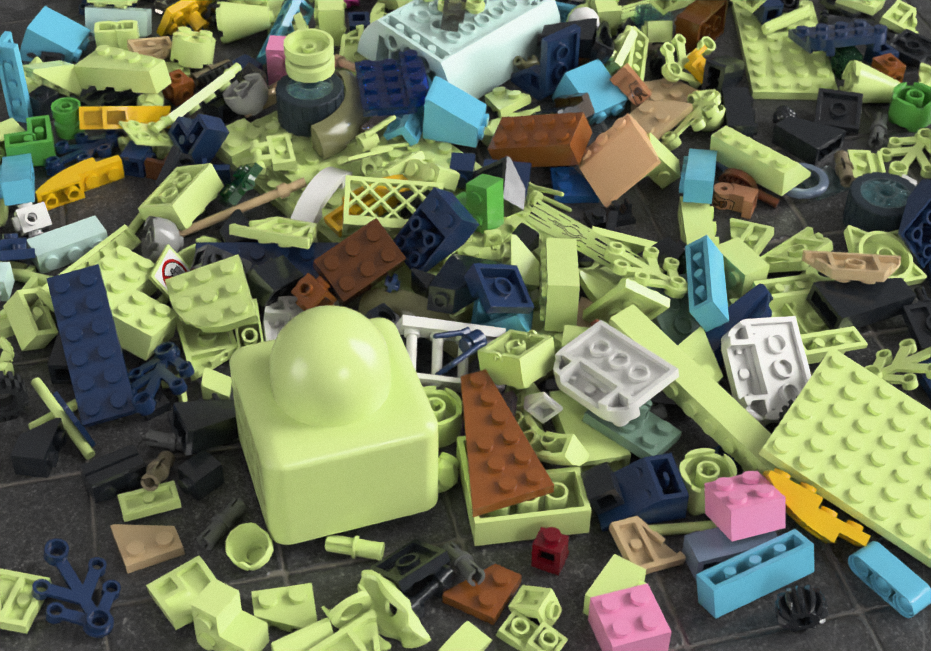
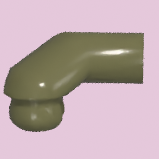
[513,55,540,70]

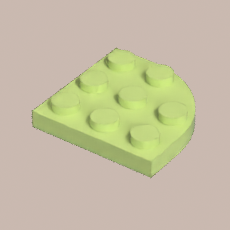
[165,255,259,333]

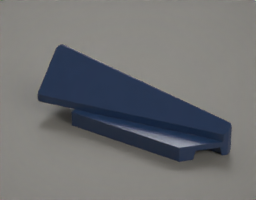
[678,283,773,369]

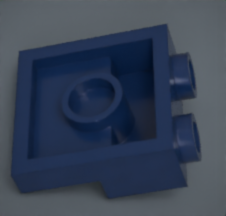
[0,233,35,261]
[464,263,535,314]

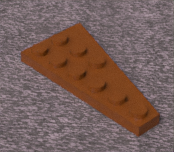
[460,369,554,517]

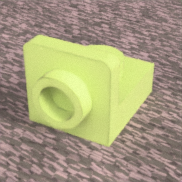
[508,585,562,627]

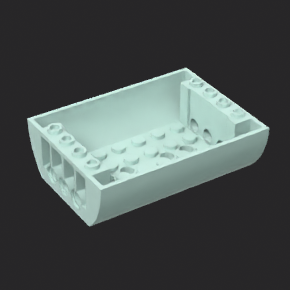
[357,0,561,99]

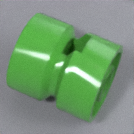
[51,97,85,140]

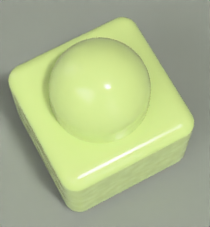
[230,305,438,545]

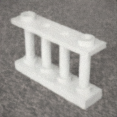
[396,315,506,393]

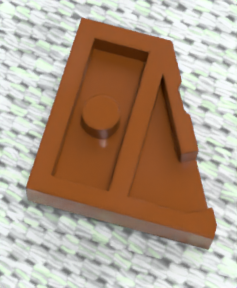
[442,564,522,625]

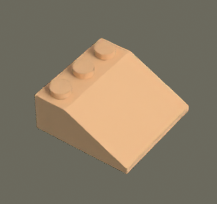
[578,113,661,208]

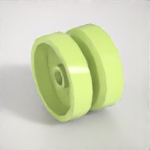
[284,28,335,83]

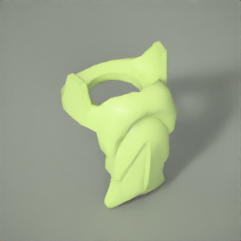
[321,583,391,651]

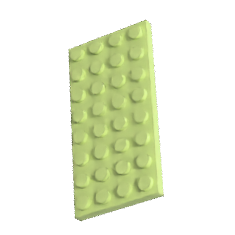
[731,0,838,100]

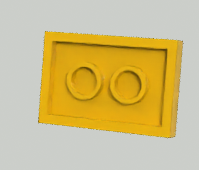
[156,0,213,37]

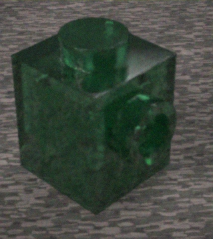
[831,46,863,80]

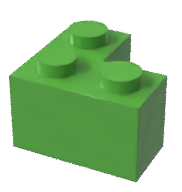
[4,115,56,167]
[455,174,504,233]

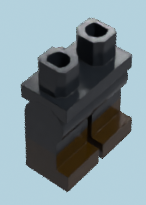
[531,92,595,118]

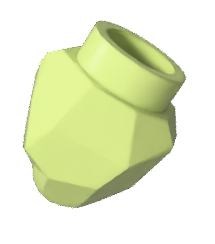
[137,91,164,106]
[438,452,460,493]

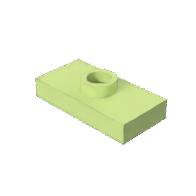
[118,480,181,522]

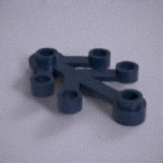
[44,129,124,176]
[128,342,195,416]
[31,538,121,638]

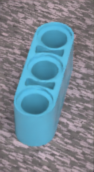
[848,541,931,618]

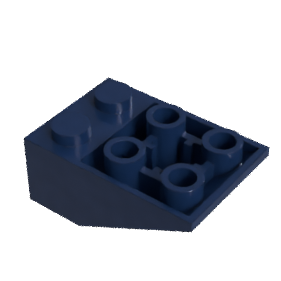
[898,179,931,268]
[393,187,480,272]
[594,453,689,532]

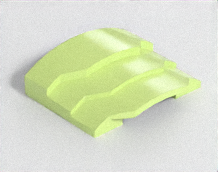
[748,273,868,364]

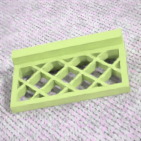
[342,175,443,239]

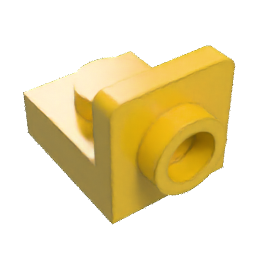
[684,45,707,84]

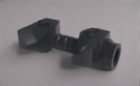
[392,565,456,620]

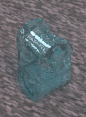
[633,4,674,31]

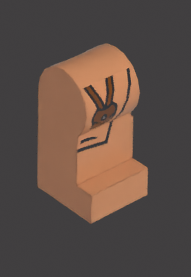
[609,63,652,107]
[712,182,759,219]

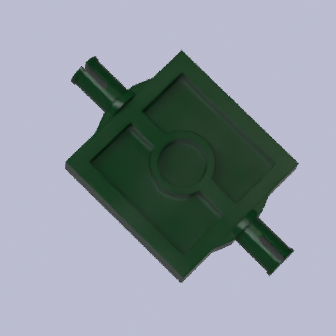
[218,162,263,207]

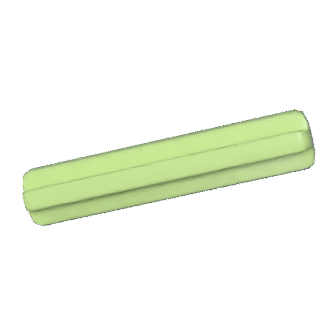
[761,6,811,35]

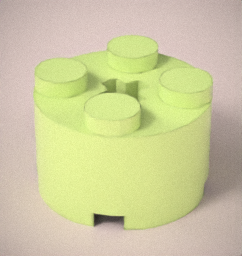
[170,27,216,69]
[423,386,462,448]
[679,448,737,515]

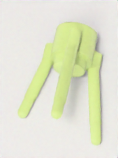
[356,114,409,152]
[524,182,572,212]

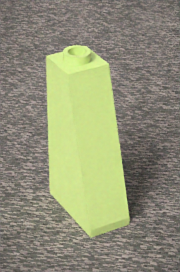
[549,390,631,473]

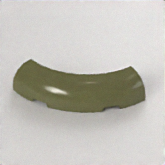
[311,70,369,160]
[358,288,478,364]

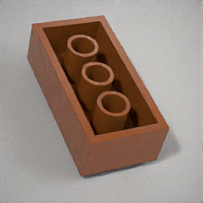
[488,112,592,167]

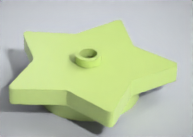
[843,225,927,286]

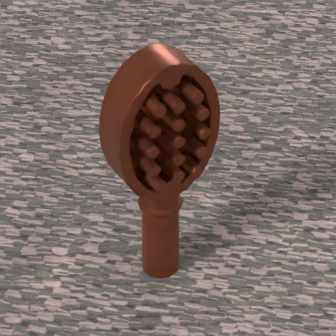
[718,168,780,208]

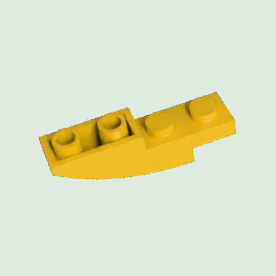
[79,106,171,130]
[35,155,125,211]
[324,174,410,238]
[762,468,871,547]

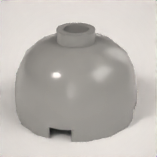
[223,73,268,115]
[141,216,184,264]

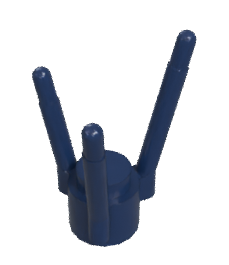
[433,327,487,376]

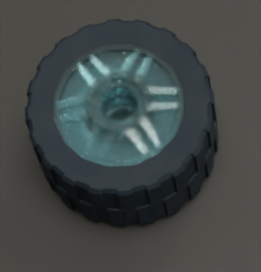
[276,74,345,137]
[842,172,916,233]

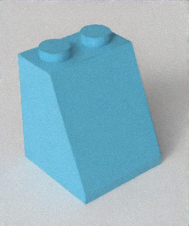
[20,6,91,64]
[551,59,628,125]
[422,76,489,148]

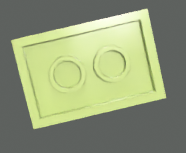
[582,277,670,324]

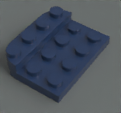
[788,19,887,56]

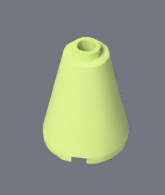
[216,1,275,43]
[839,60,900,103]

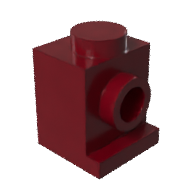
[531,527,569,576]

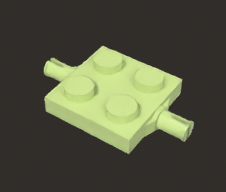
[603,25,638,76]

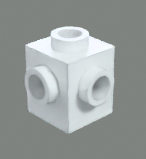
[11,202,52,238]

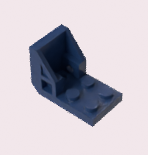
[511,24,581,101]

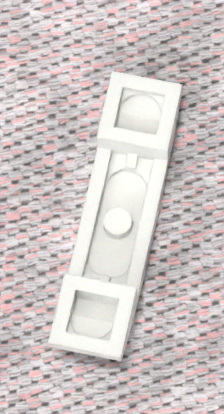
[290,167,353,223]

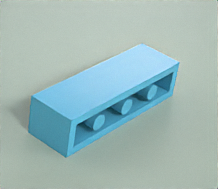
[679,149,717,204]
[0,153,35,206]
[685,235,729,332]
[696,529,814,619]

